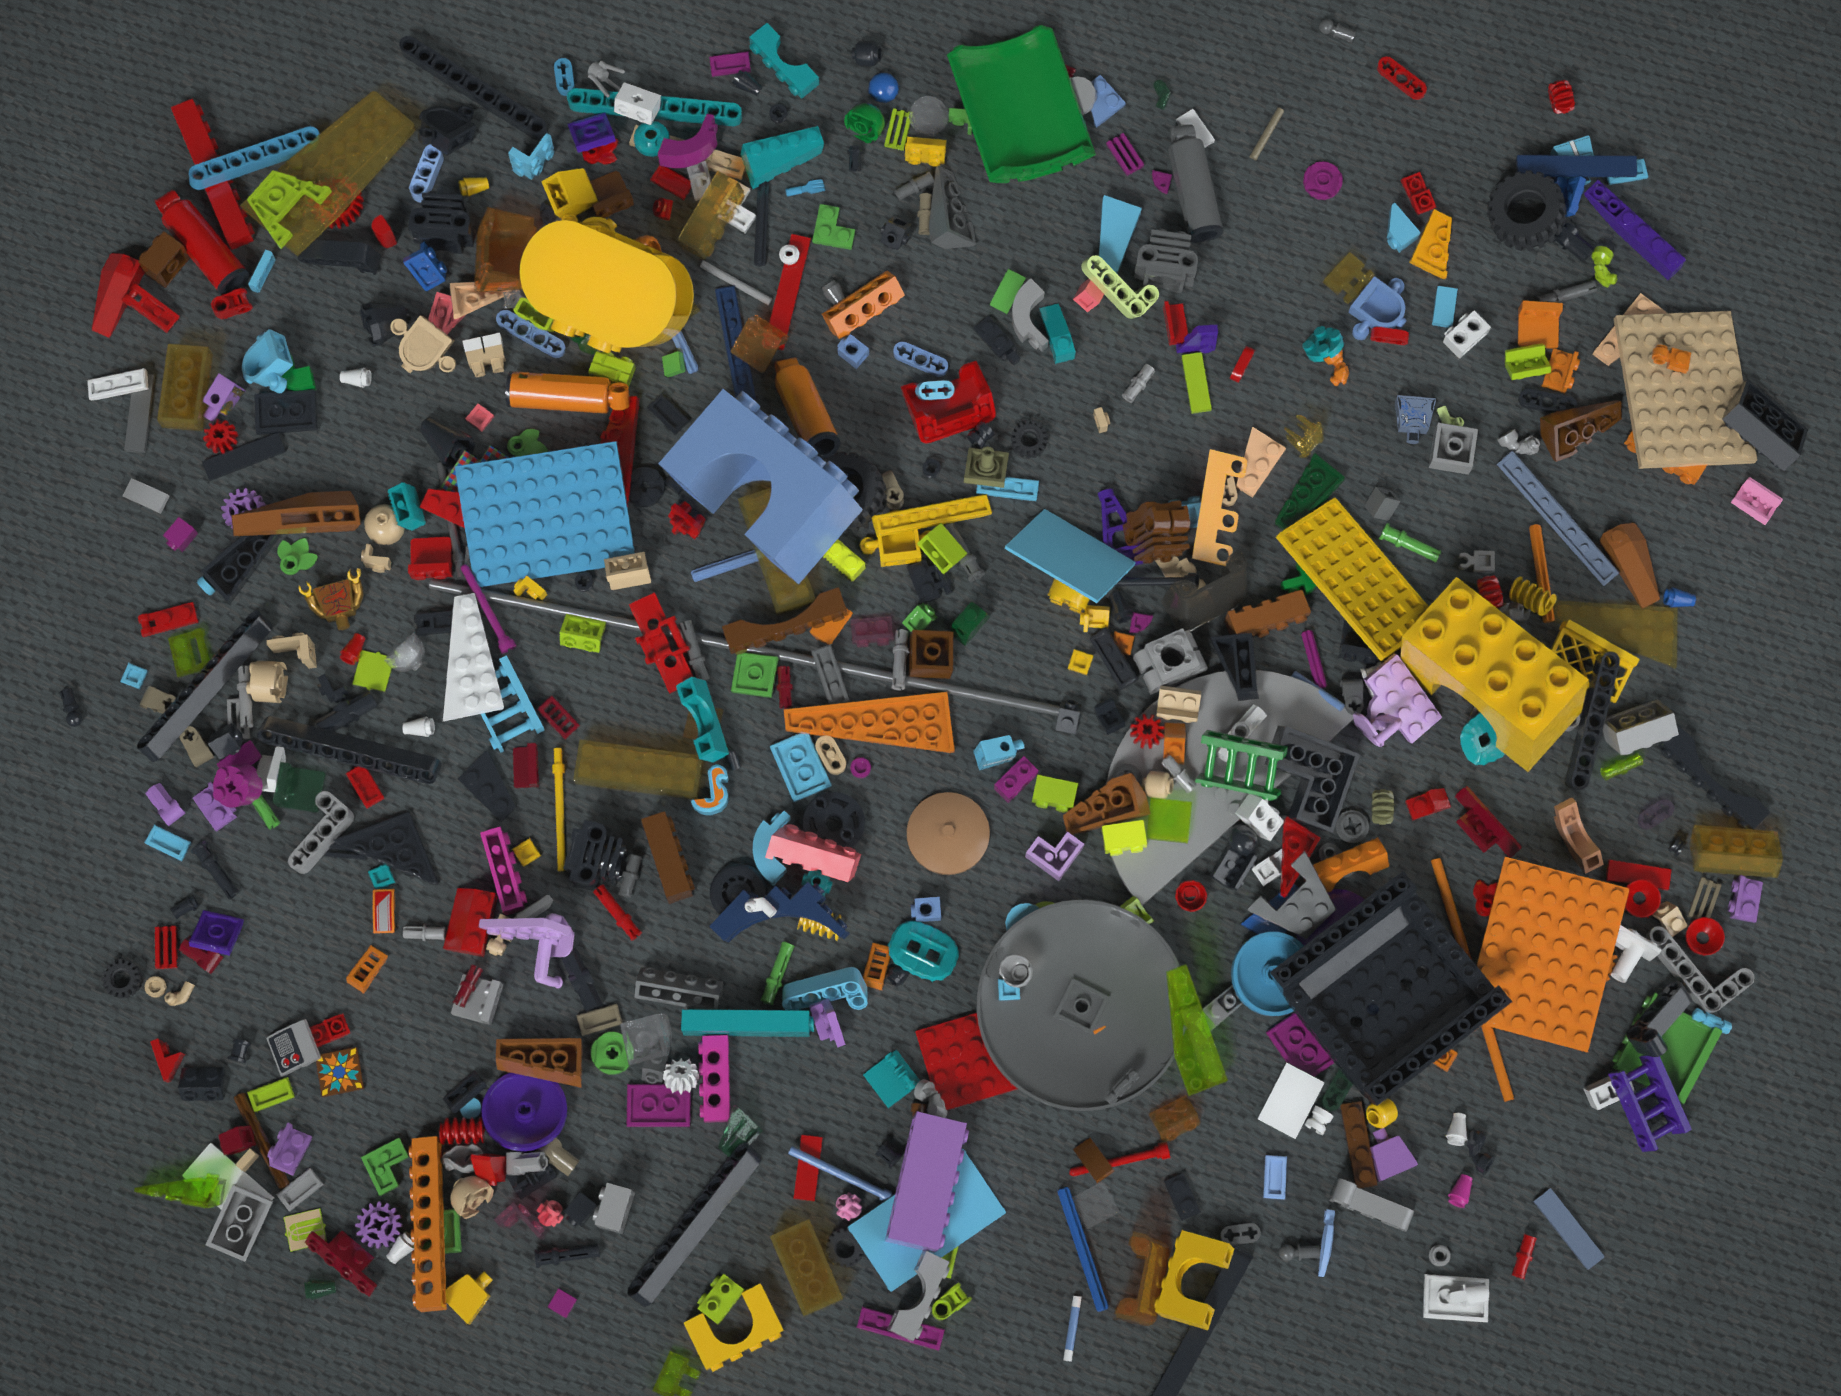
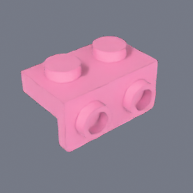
[1731,477,1783,525]

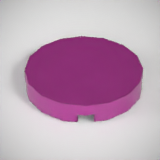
[1303,161,1343,200]

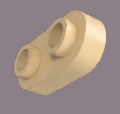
[815,736,846,775]

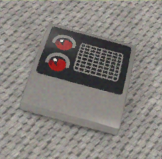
[266,1019,321,1076]

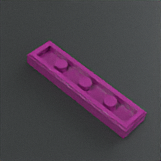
[856,1307,945,1351]

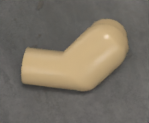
[164,981,195,1006]

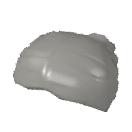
[441,1144,483,1173]

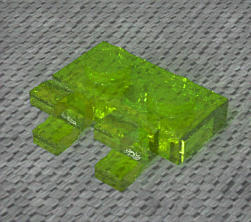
[652,1351,701,1396]

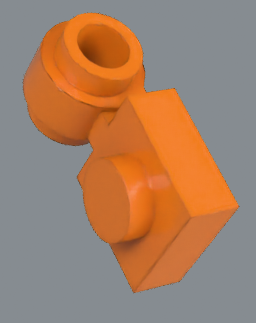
[1652,345,1691,374]

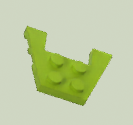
[247,170,332,249]

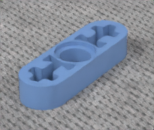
[893,342,948,377]

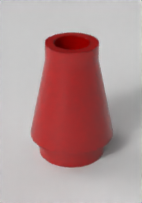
[340,633,366,665]

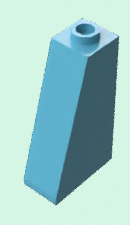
[1099,195,1142,278]

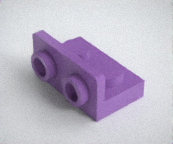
[193,781,237,832]
[1728,875,1763,923]
[809,998,845,1047]
[267,1122,312,1176]

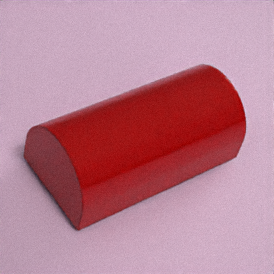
[372,214,397,248]

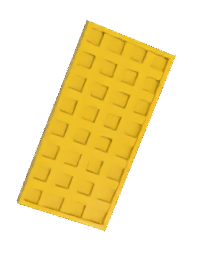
[1276,498,1429,661]

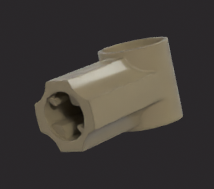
[535,1138,579,1176]

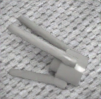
[588,60,625,98]

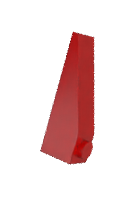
[92,253,145,338]

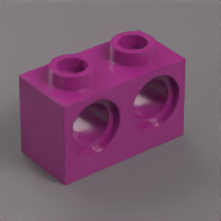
[994,756,1039,803]

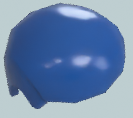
[868,73,899,103]

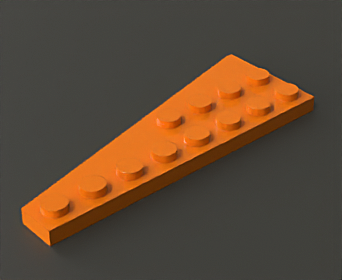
[784,692,954,753]

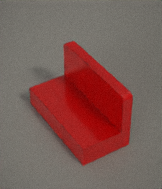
[1163,301,1188,346]

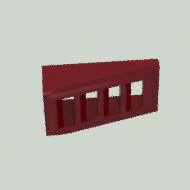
[536,696,580,739]

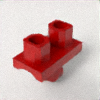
[668,501,706,540]

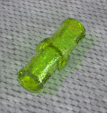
[1600,753,1643,781]

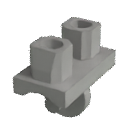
[687,161,714,201]

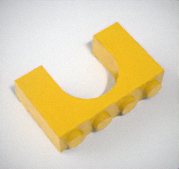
[1155,1230,1234,1330]
[684,1283,784,1372]

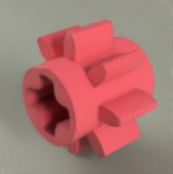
[536,1200,564,1227]

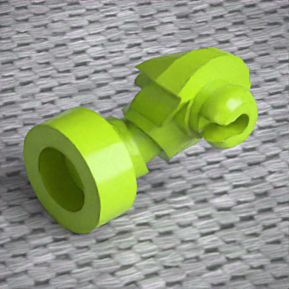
[1591,246,1617,288]

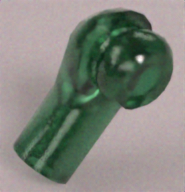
[1153,80,1171,110]

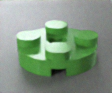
[591,1032,634,1075]

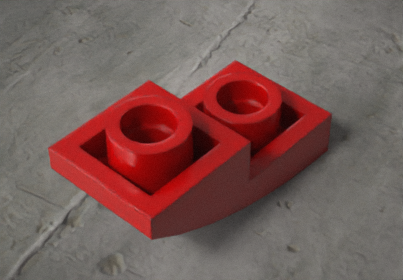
[1400,172,1437,215]
[309,1014,350,1048]

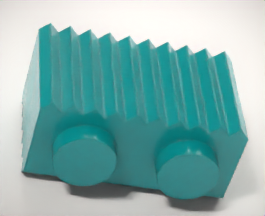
[388,483,426,531]

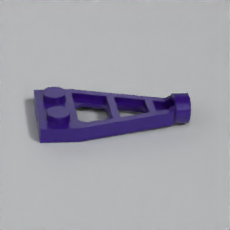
[1098,489,1143,566]

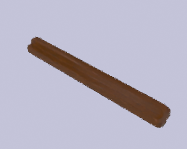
[234,1093,290,1189]

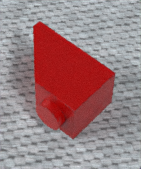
[471,1153,506,1186]

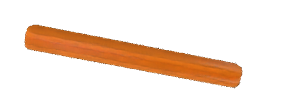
[1529,524,1555,623]

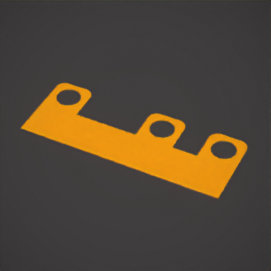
[1192,449,1247,566]

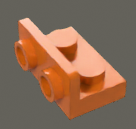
[1542,348,1580,394]

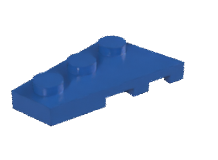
[1241,884,1299,935]

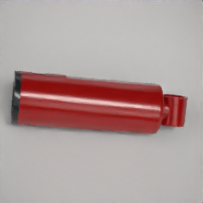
[155,190,249,295]

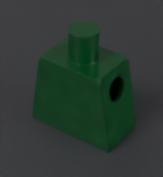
[950,602,990,646]

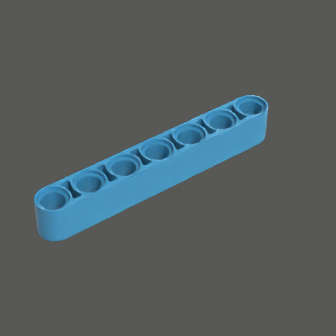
[189,126,320,190]

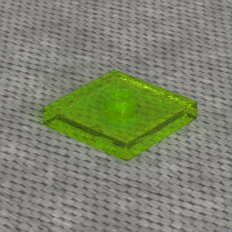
[1146,797,1192,844]

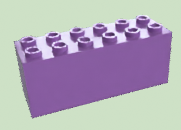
[885,1112,969,1253]

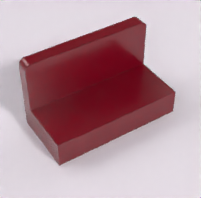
[513,743,539,788]

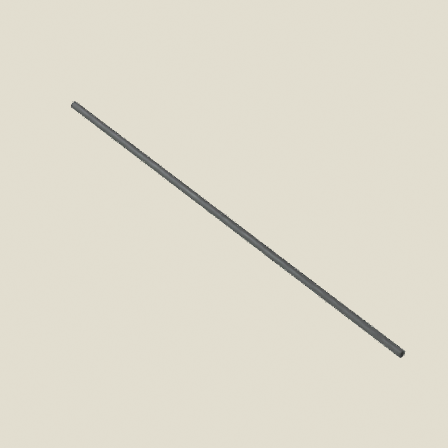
[429,579,1060,716]

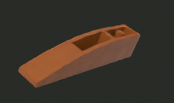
[231,491,360,536]

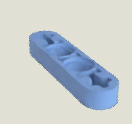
[496,310,566,358]

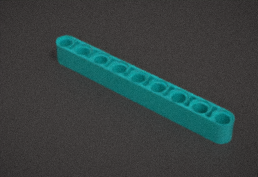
[567,88,742,126]

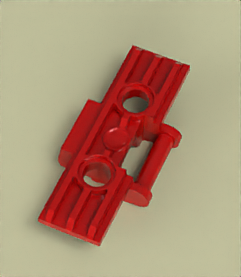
[629,592,693,694]

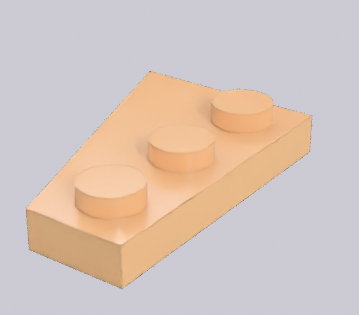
[1236,427,1286,498]

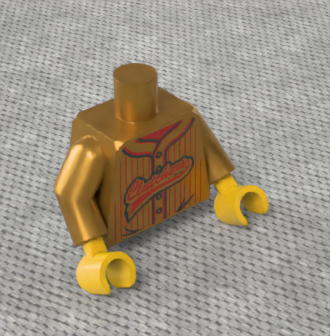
[299,568,364,630]

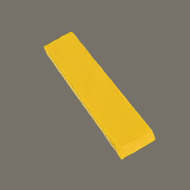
[871,494,992,537]

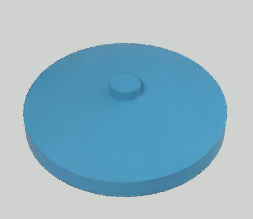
[1231,932,1304,1016]

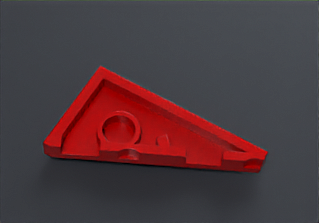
[1280,817,1320,898]

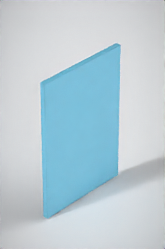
[1005,509,1136,603]

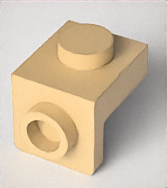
[361,544,392,573]
[1652,901,1688,937]

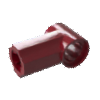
[179,935,224,974]

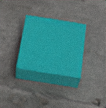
[368,865,395,889]

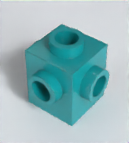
[801,869,833,896]

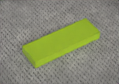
[1181,352,1211,414]

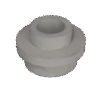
[1429,1245,1450,1266]

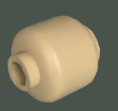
[1142,771,1174,799]

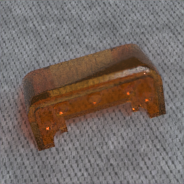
[474,207,537,292]
[1113,1232,1170,1326]

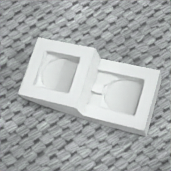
[1252,849,1282,886]

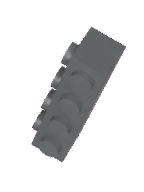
[634,967,723,1010]

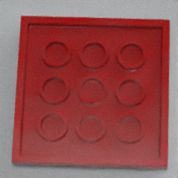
[915,1013,1018,1110]

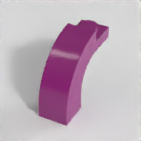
[658,114,718,168]

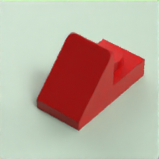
[1405,788,1451,821]
[150,1038,185,1083]

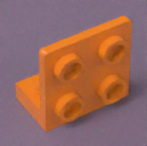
[1518,301,1563,349]

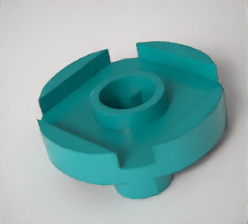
[1302,326,1344,362]

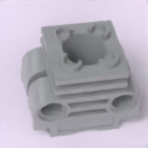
[1133,628,1207,695]

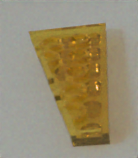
[1553,600,1678,669]

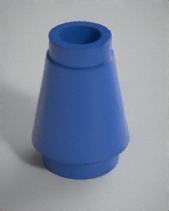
[1663,587,1696,608]

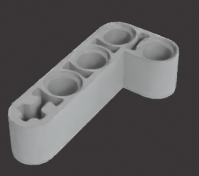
[288,791,354,874]
[1329,1179,1414,1232]

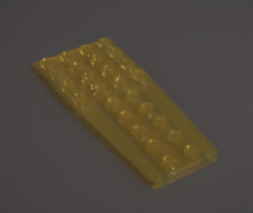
[240,91,416,256]

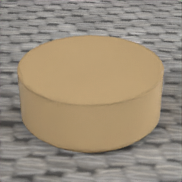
[145,976,167,998]

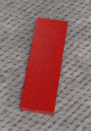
[1606,860,1671,891]
[793,1135,823,1201]

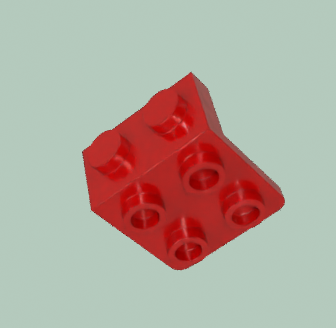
[408,537,452,580]

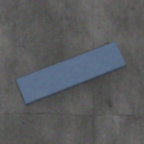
[1533,1188,1605,1270]

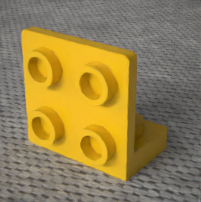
[905,137,947,167]

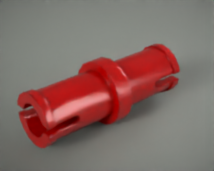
[1511,1234,1537,1280]

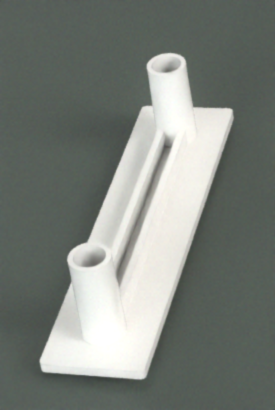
[1611,924,1661,983]

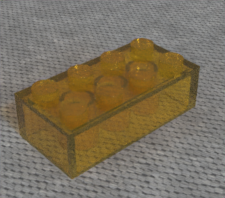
[677,171,745,260]
[157,344,213,431]
[1690,825,1783,878]
[770,1219,844,1317]

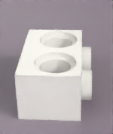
[1443,311,1491,359]
[1235,794,1284,841]
[1583,1072,1636,1110]

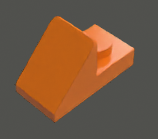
[1163,723,1186,765]

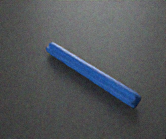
[1057,1187,1109,1312]

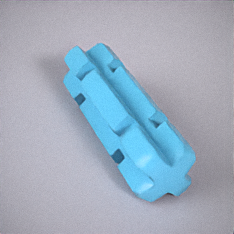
[1692,1008,1732,1034]

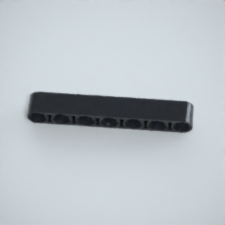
[1565,652,1620,790]

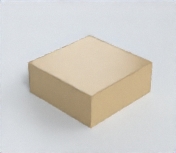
[236,1148,259,1172]

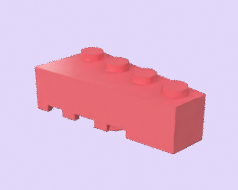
[765,824,861,882]

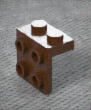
[590,171,634,218]

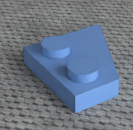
[1091,75,1126,128]

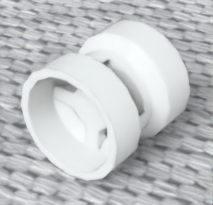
[1305,1106,1333,1135]

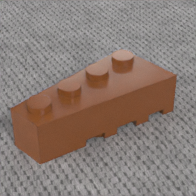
[1224,590,1311,638]

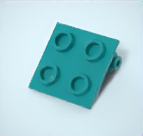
[863,1049,920,1108]

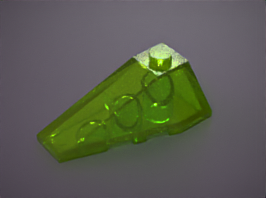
[134,1173,226,1208]

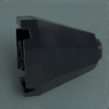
[360,303,411,347]

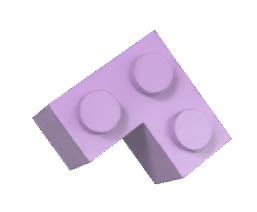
[1025,832,1084,881]

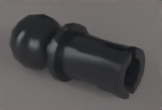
[59,688,82,727]

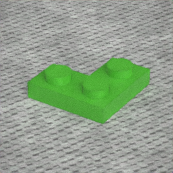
[812,204,855,250]
[361,1138,409,1196]

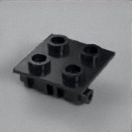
[506,1150,557,1200]

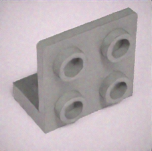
[451,974,503,1025]

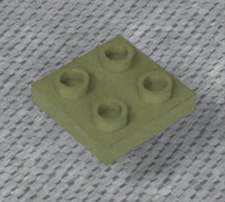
[964,447,1009,488]

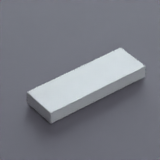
[88,368,149,401]

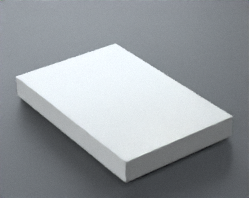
[1258,1063,1325,1139]
[1423,1274,1489,1322]

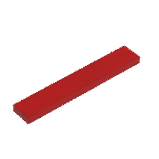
[764,234,811,351]

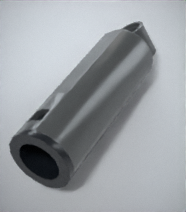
[1168,124,1223,243]

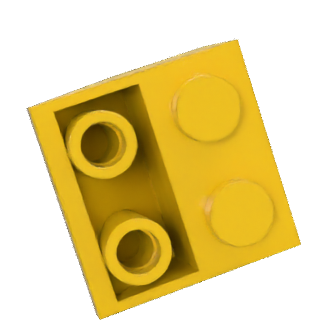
[541,168,599,219]

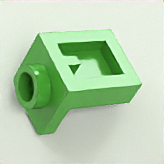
[949,108,972,135]
[902,604,938,632]

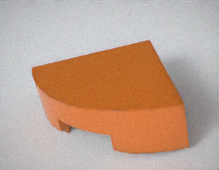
[1114,631,1134,656]

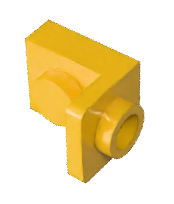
[514,575,547,600]

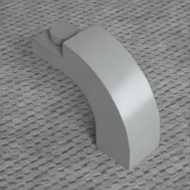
[1012,279,1048,351]

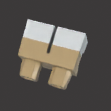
[463,333,506,377]

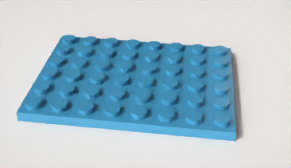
[455,441,635,587]

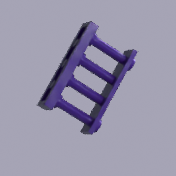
[1608,1055,1692,1152]

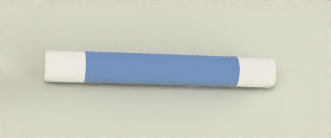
[1063,1296,1082,1362]

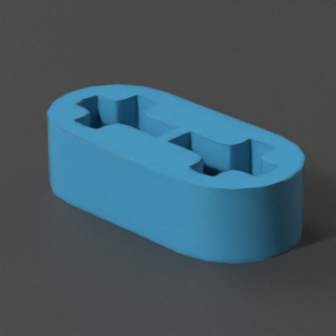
[554,58,575,96]

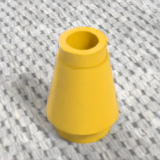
[459,177,489,197]

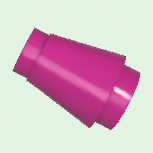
[1448,1174,1473,1208]

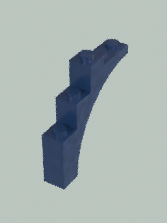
[709,882,850,943]

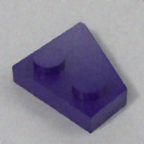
[1176,325,1218,353]

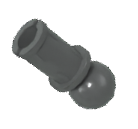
[1319,19,1356,43]
[1279,1244,1320,1261]

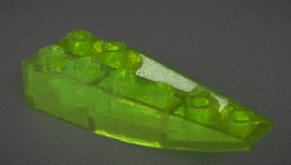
[1166,964,1228,1096]

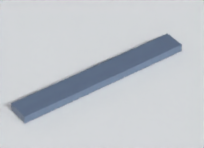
[1497,451,1620,586]

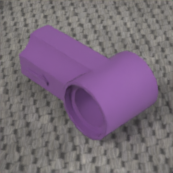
[145,783,186,826]

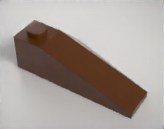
[1540,400,1622,462]

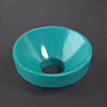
[634,121,670,157]

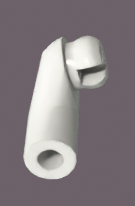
[745,897,777,918]

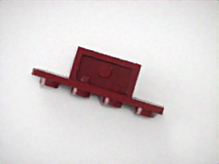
[1455,786,1522,858]
[305,1231,377,1297]

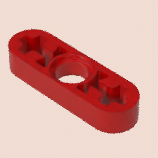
[1377,57,1427,100]

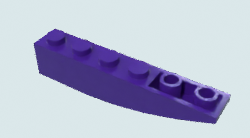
[1584,180,1686,280]

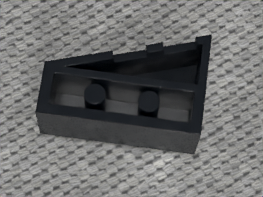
[1211,633,1259,701]

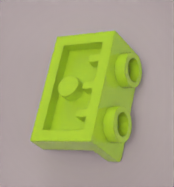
[560,614,606,653]

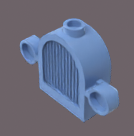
[1349,276,1407,340]

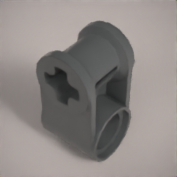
[1340,679,1364,715]

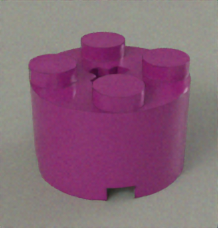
[213,764,263,808]

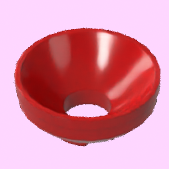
[1625,879,1661,918]
[1685,917,1725,956]

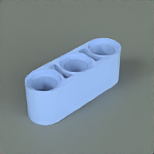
[409,144,444,202]

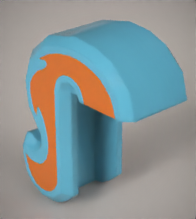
[691,765,729,815]

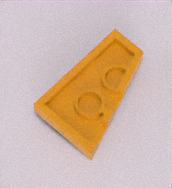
[1409,209,1452,280]

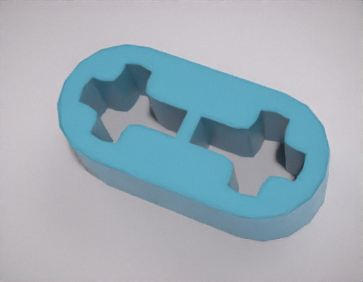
[915,381,954,400]

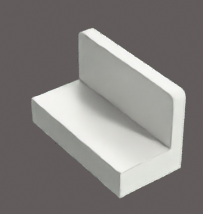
[256,747,286,792]

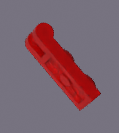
[121,283,180,333]
[137,602,199,637]

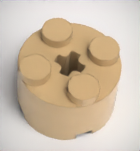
[246,660,288,703]

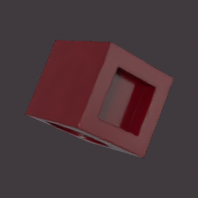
[218,1125,256,1155]

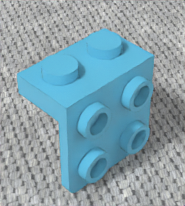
[508,133,554,180]

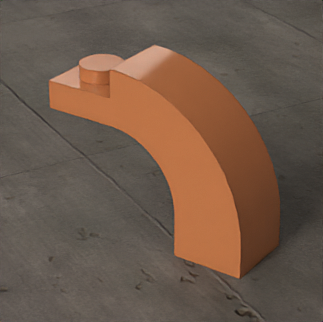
[1554,798,1604,874]

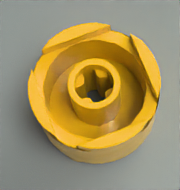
[1048,578,1090,614]

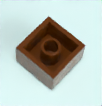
[138,231,190,288]
[909,630,953,679]

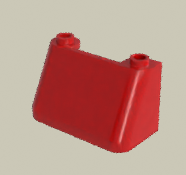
[901,361,996,443]

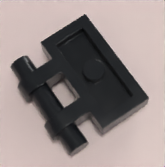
[907,560,953,604]

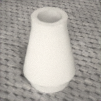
[340,368,372,388]
[403,716,435,737]
[1446,1113,1467,1146]
[386,1232,414,1264]

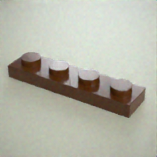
[1340,1101,1377,1189]

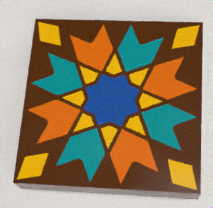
[316,1047,364,1097]

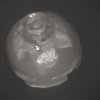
[384,632,425,672]

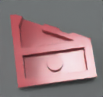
[428,292,465,334]

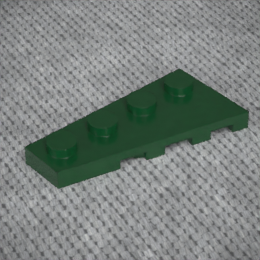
[1275,453,1345,530]

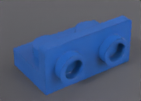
[403,242,447,291]

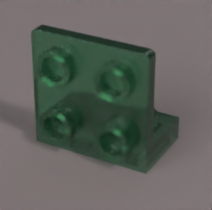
[273,762,326,813]

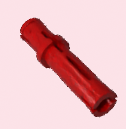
[593,885,642,941]

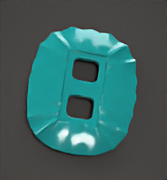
[1460,713,1505,766]
[888,921,959,981]

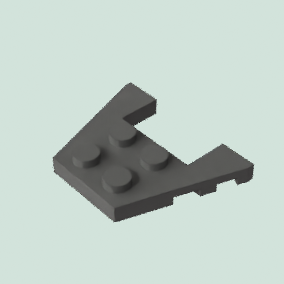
[1247,851,1336,939]

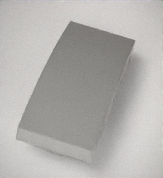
[123,478,170,514]

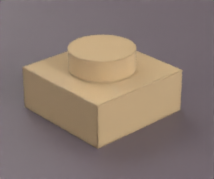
[1093,407,1110,433]

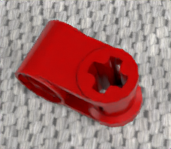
[211,288,253,319]

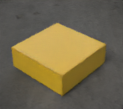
[1068,649,1094,675]
[512,838,541,867]

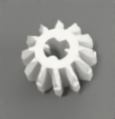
[663,1058,699,1094]

